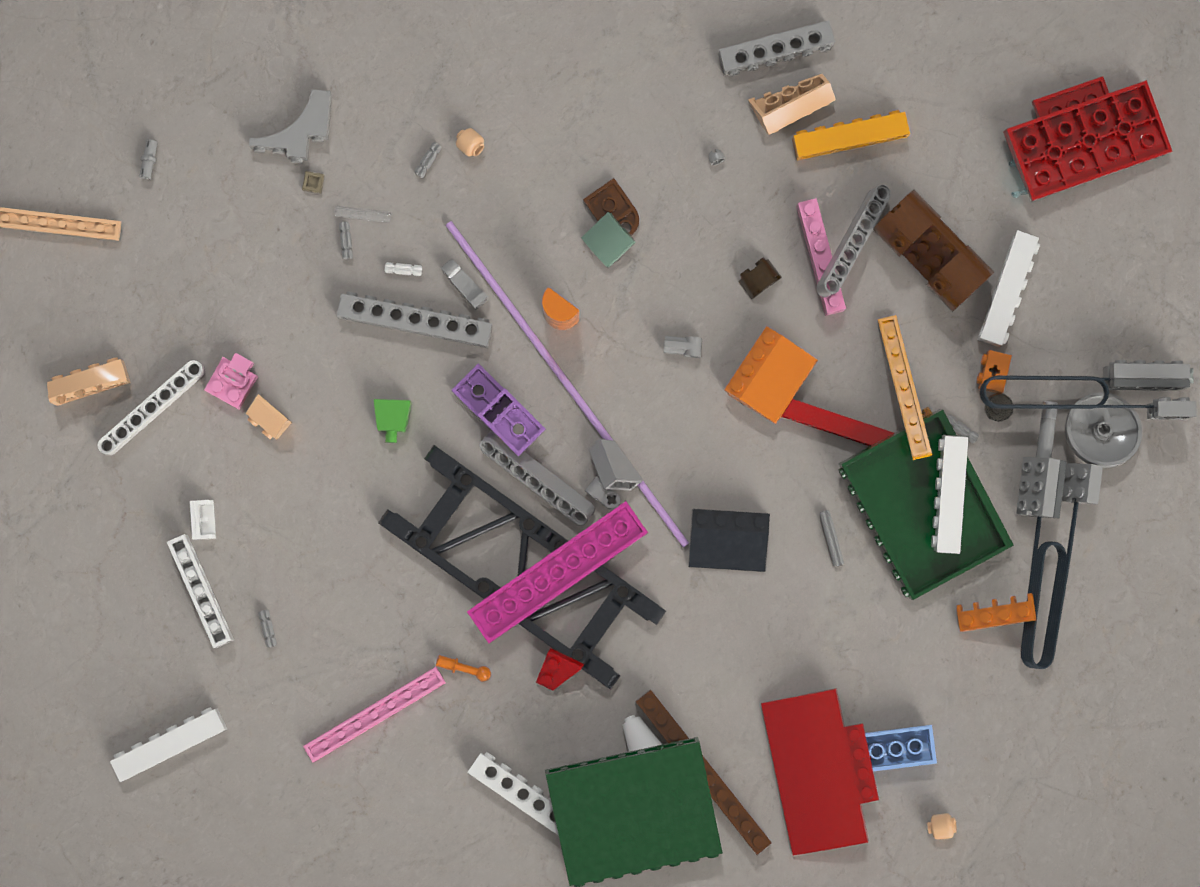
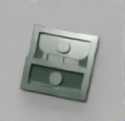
[581,212,636,268]

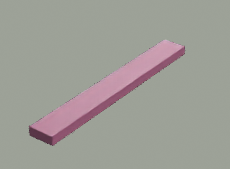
[303,667,446,763]

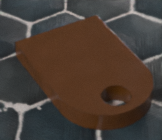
[583,178,639,236]

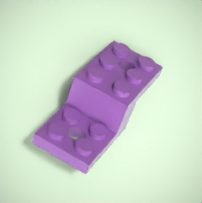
[451,363,546,457]

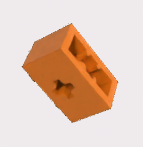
[976,350,1012,394]

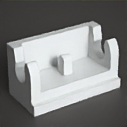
[190,500,216,540]

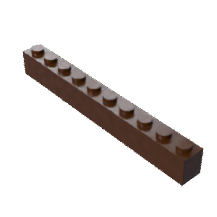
[635,689,772,855]

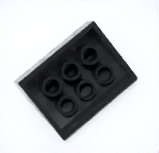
[688,509,770,572]

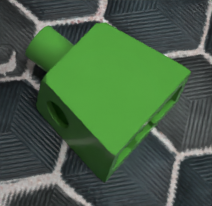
[374,399,412,443]

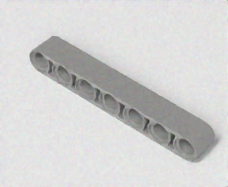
[816,185,891,298]
[479,431,595,525]

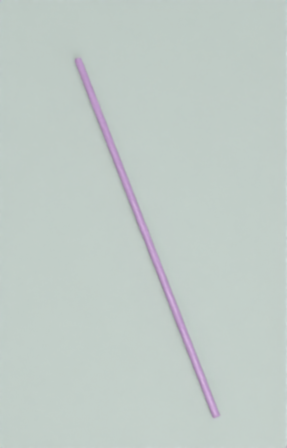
[445,221,689,547]

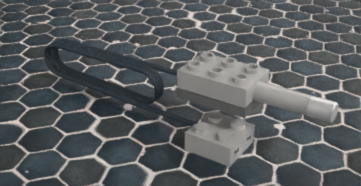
[1016,401,1103,669]

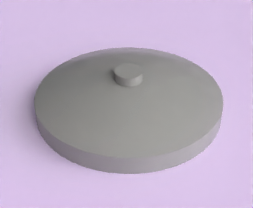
[1065,392,1142,468]

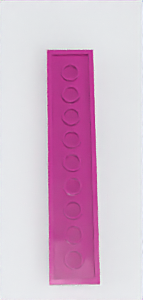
[467,501,648,643]

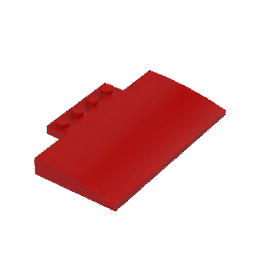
[1003,76,1173,201]
[761,688,879,856]

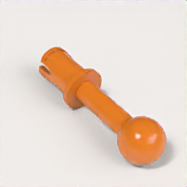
[436,655,491,681]

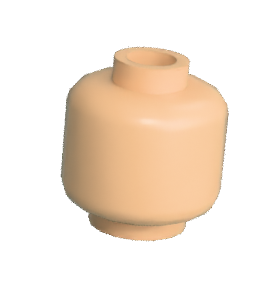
[456,128,484,157]
[927,813,957,840]

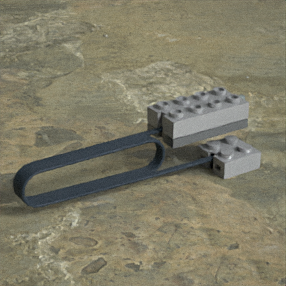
[979,360,1197,420]

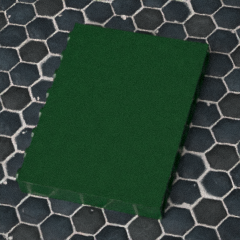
[838,409,1014,600]
[545,737,723,887]

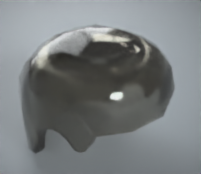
[984,393,1013,422]

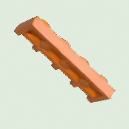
[957,593,1037,632]

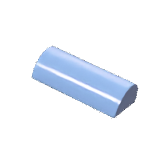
[865,725,937,771]

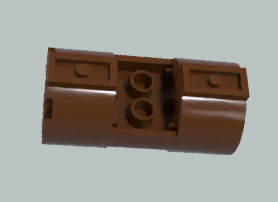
[873,189,995,312]

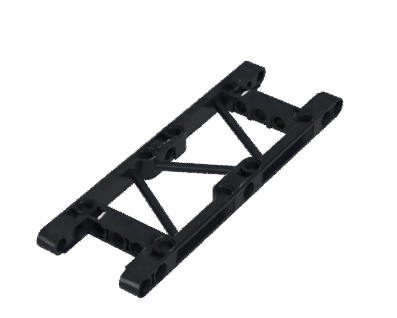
[378,445,667,690]

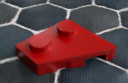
[536,648,584,691]

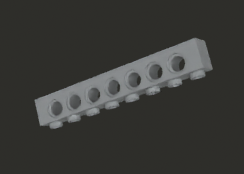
[337,291,492,348]

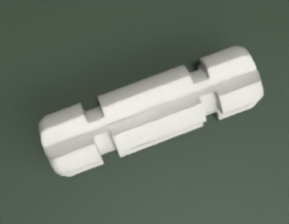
[385,262,422,276]

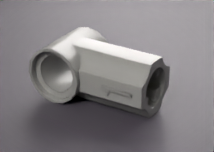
[664,336,702,358]

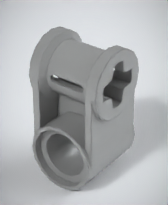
[585,476,621,510]

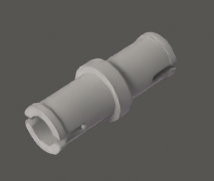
[139,139,158,180]

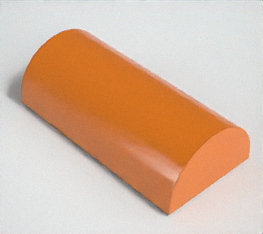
[542,288,579,330]

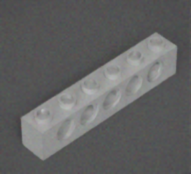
[718,20,835,76]

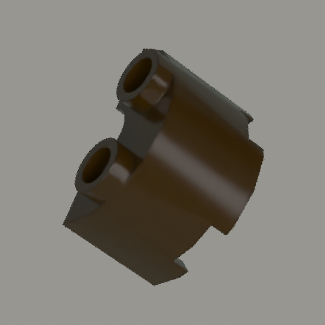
[738,257,782,299]

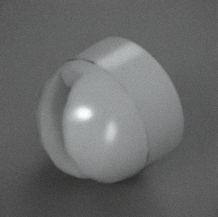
[708,149,725,165]

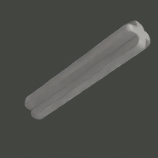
[820,510,844,566]

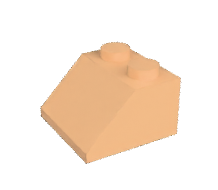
[246,394,292,440]

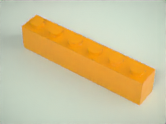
[792,110,910,161]

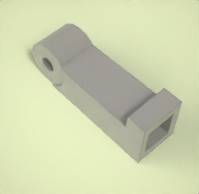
[441,259,489,310]

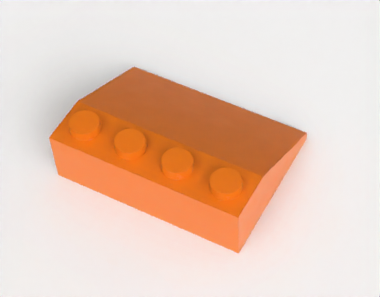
[724,326,818,424]

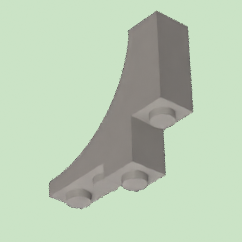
[249,90,332,163]

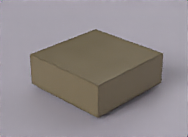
[302,171,325,194]

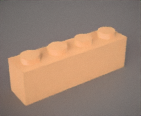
[748,74,836,135]
[47,357,131,406]

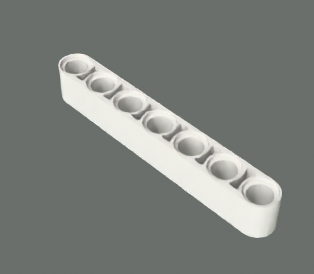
[98,360,205,455]

